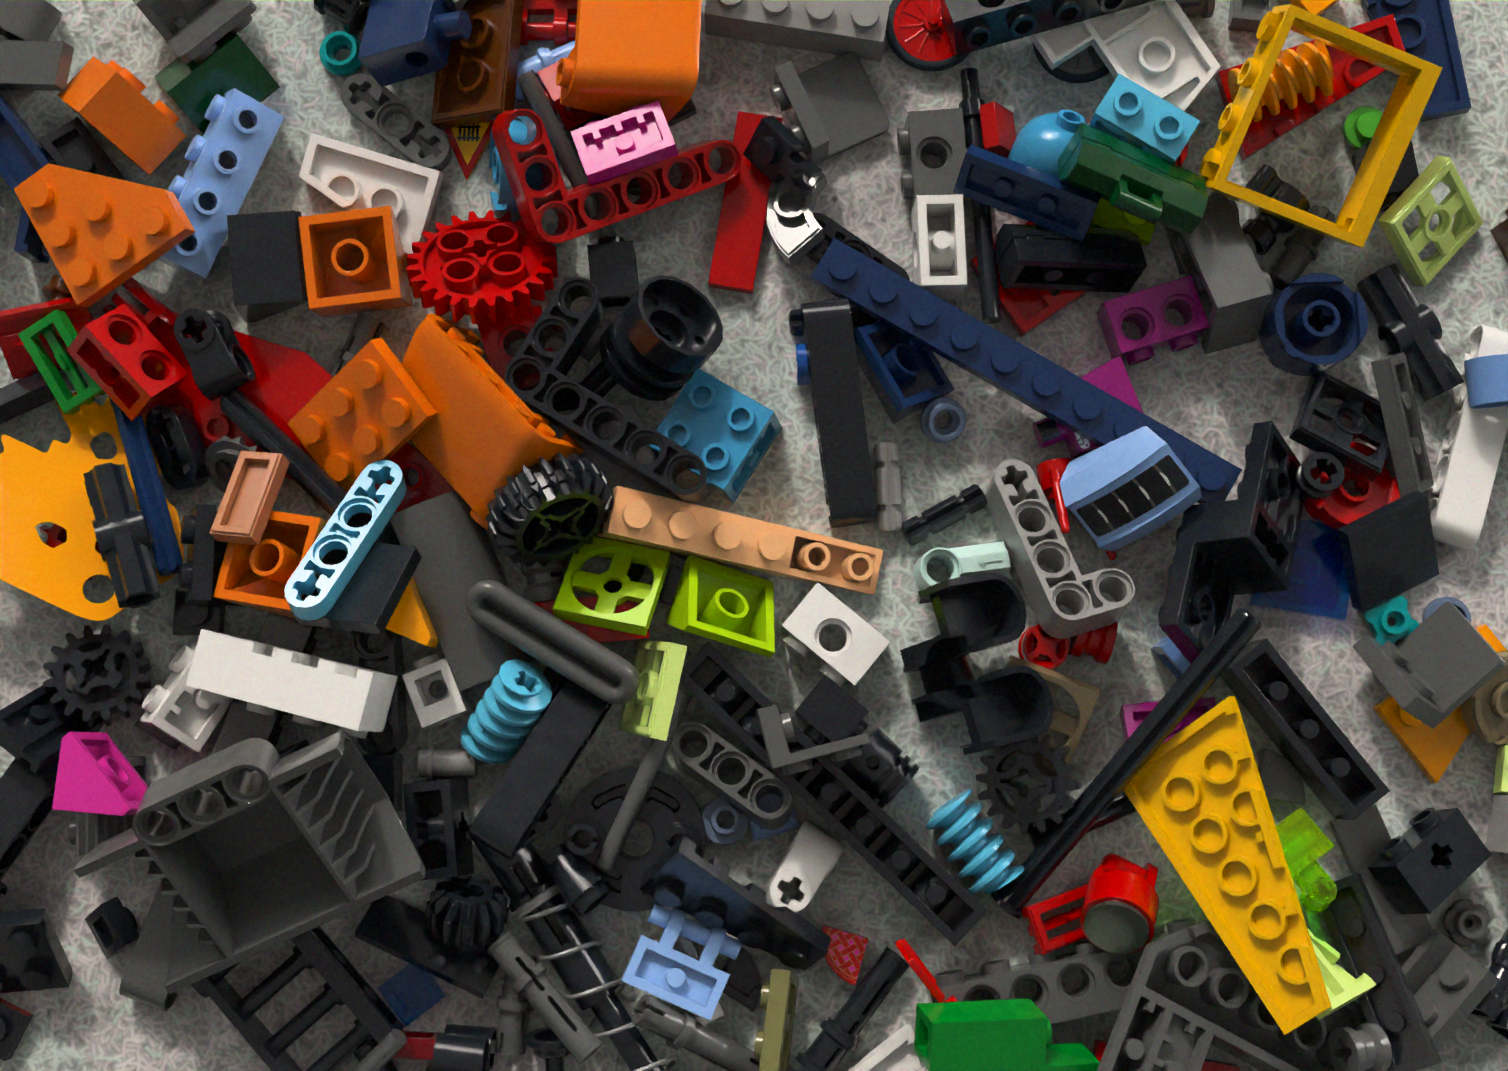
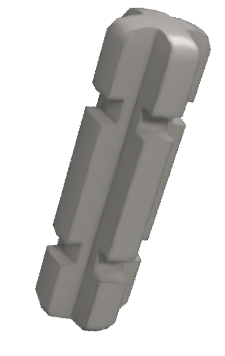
[874,442,903,533]

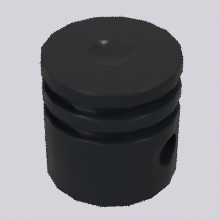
[840,728,920,808]

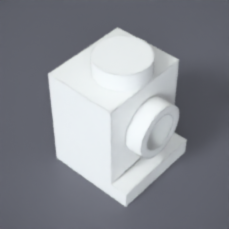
[402,654,474,729]

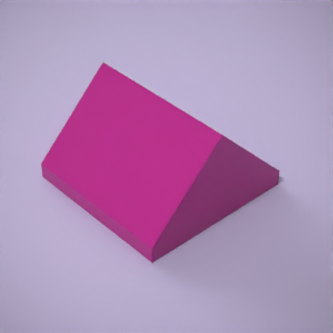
[52,731,158,816]

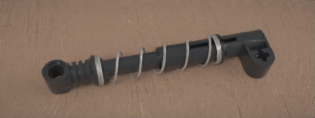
[466,794,677,1071]

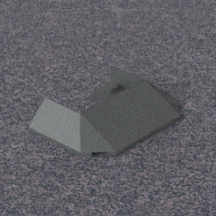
[1097,921,1367,1071]

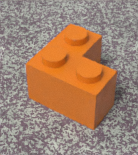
[56,56,186,175]

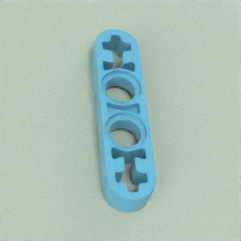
[284,460,407,621]

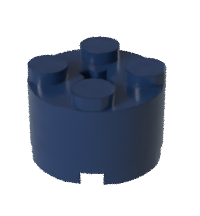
[1259,273,1368,376]

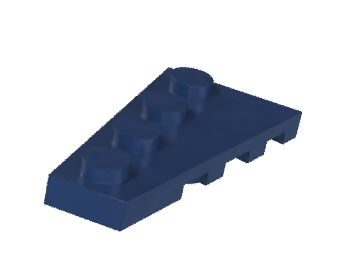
[1361,0,1471,122]

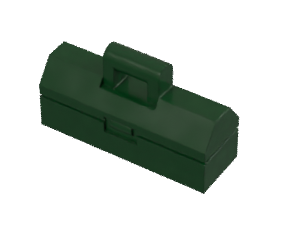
[1058,123,1208,234]

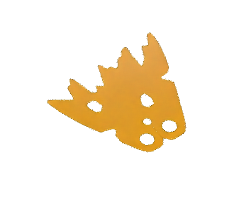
[0,392,184,621]

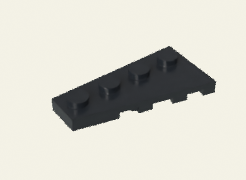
[639,835,831,971]

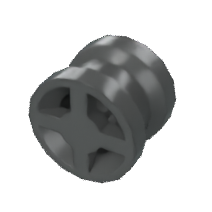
[1328,1023,1392,1071]

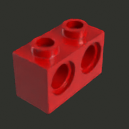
[66,303,189,421]

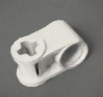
[767,819,846,912]

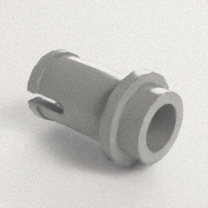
[418,744,477,781]

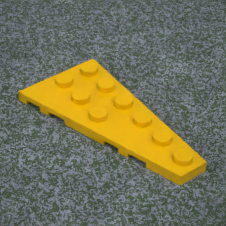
[1123,696,1332,1035]

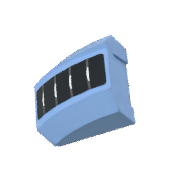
[1059,426,1202,551]

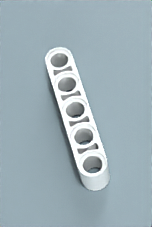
[1428,324,1508,550]

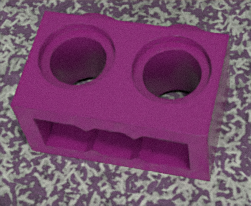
[1096,275,1209,366]

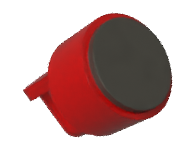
[1080,853,1159,954]

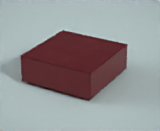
[392,1030,444,1060]

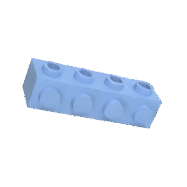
[157,88,285,279]

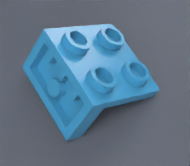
[650,369,782,503]

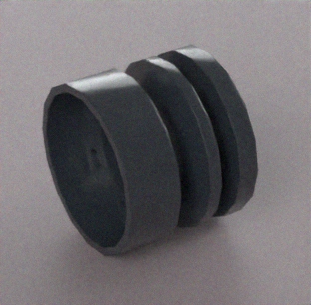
[599,275,723,401]

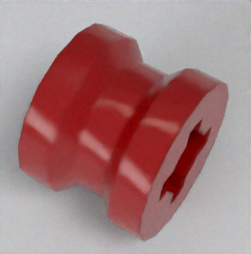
[1068,622,1118,664]
[1018,624,1069,669]

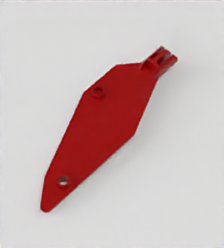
[101,277,455,512]

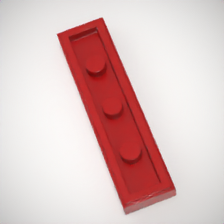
[708,111,782,294]

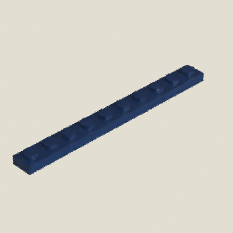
[810,238,1242,504]

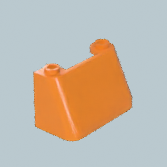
[555,0,702,123]
[401,313,584,530]

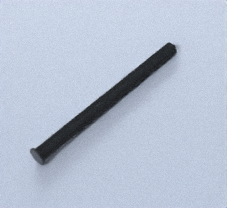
[991,608,1261,919]

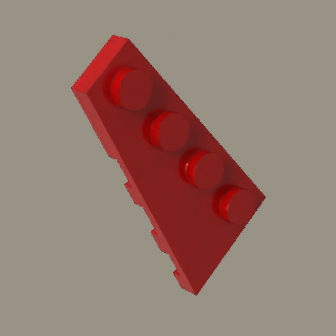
[1215,14,1406,160]

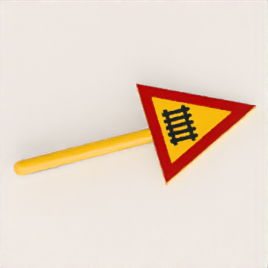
[444,121,493,181]

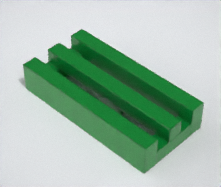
[18,310,106,415]

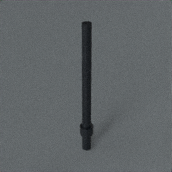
[959,68,1001,324]

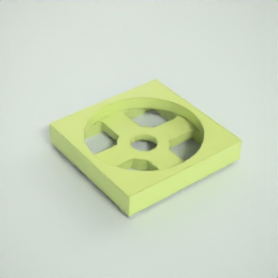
[1378,155,1483,287]
[618,640,687,741]

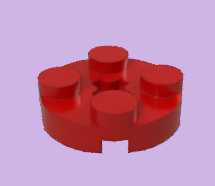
[1304,442,1400,531]

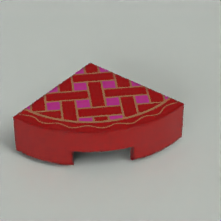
[821,924,868,985]

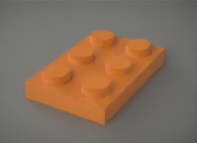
[287,337,438,493]

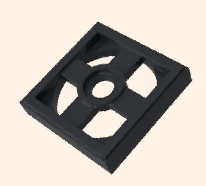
[1289,372,1389,482]

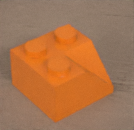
[298,206,413,317]
[213,510,327,618]

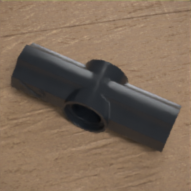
[1356,263,1464,402]
[83,462,161,609]

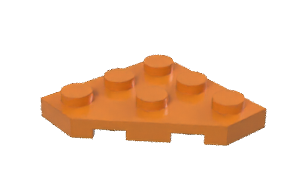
[14,163,196,308]

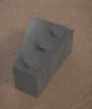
[1165,190,1274,355]

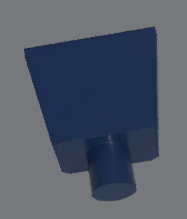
[358,0,472,86]

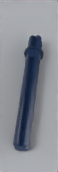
[108,396,183,576]

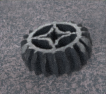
[485,452,613,567]

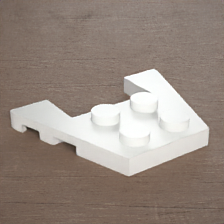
[1030,0,1221,112]

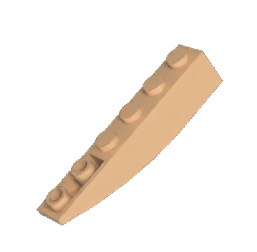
[597,486,883,595]

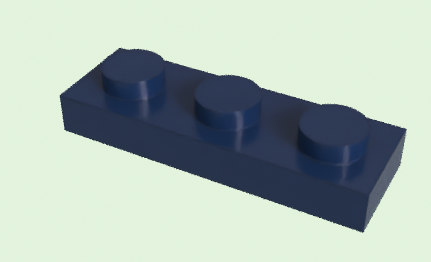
[953,145,1101,242]

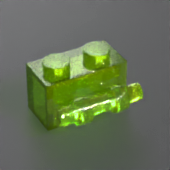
[1276,807,1337,913]

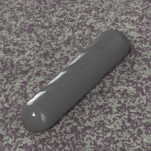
[465,580,640,704]

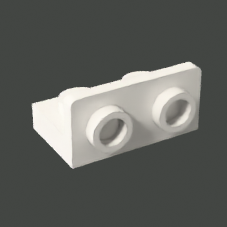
[140,642,234,753]

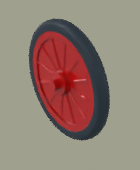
[885,0,970,72]

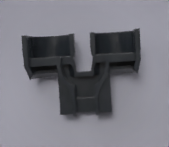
[900,573,1054,755]

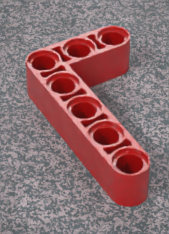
[492,108,742,244]

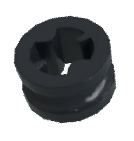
[1295,452,1345,499]

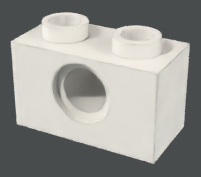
[911,194,967,299]
[781,582,890,688]

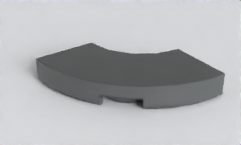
[766,154,827,266]

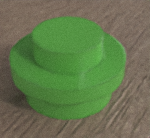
[1343,106,1383,150]

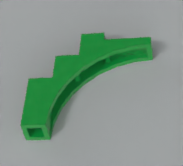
[914,998,1100,1071]

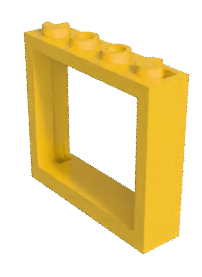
[1199,4,1442,248]

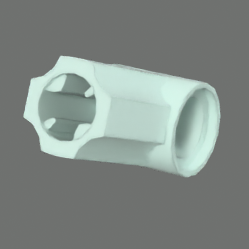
[913,541,1010,590]

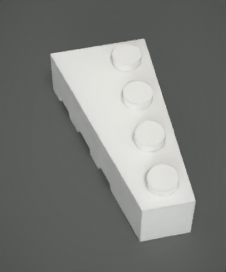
[186,629,398,739]

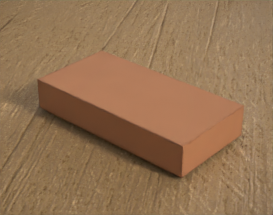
[209,450,290,545]

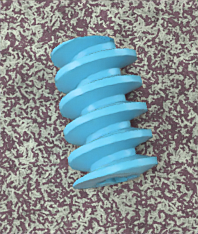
[460,659,552,764]
[925,788,1024,895]

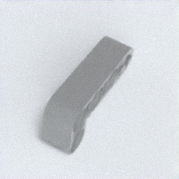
[985,459,1135,639]

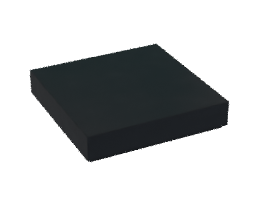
[1338,490,1439,613]
[292,543,422,634]

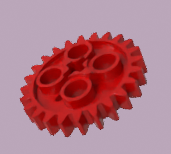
[406,210,558,324]

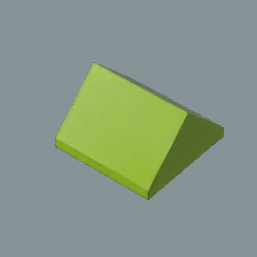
[666,555,775,658]

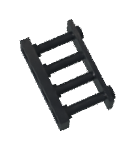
[191,926,405,1071]

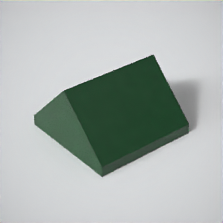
[154,32,280,134]

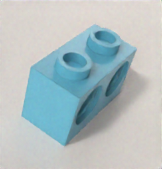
[1089,74,1200,164]

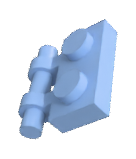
[621,903,742,1021]

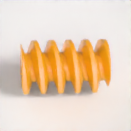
[1228,40,1334,123]

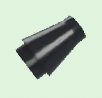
[541,843,610,917]

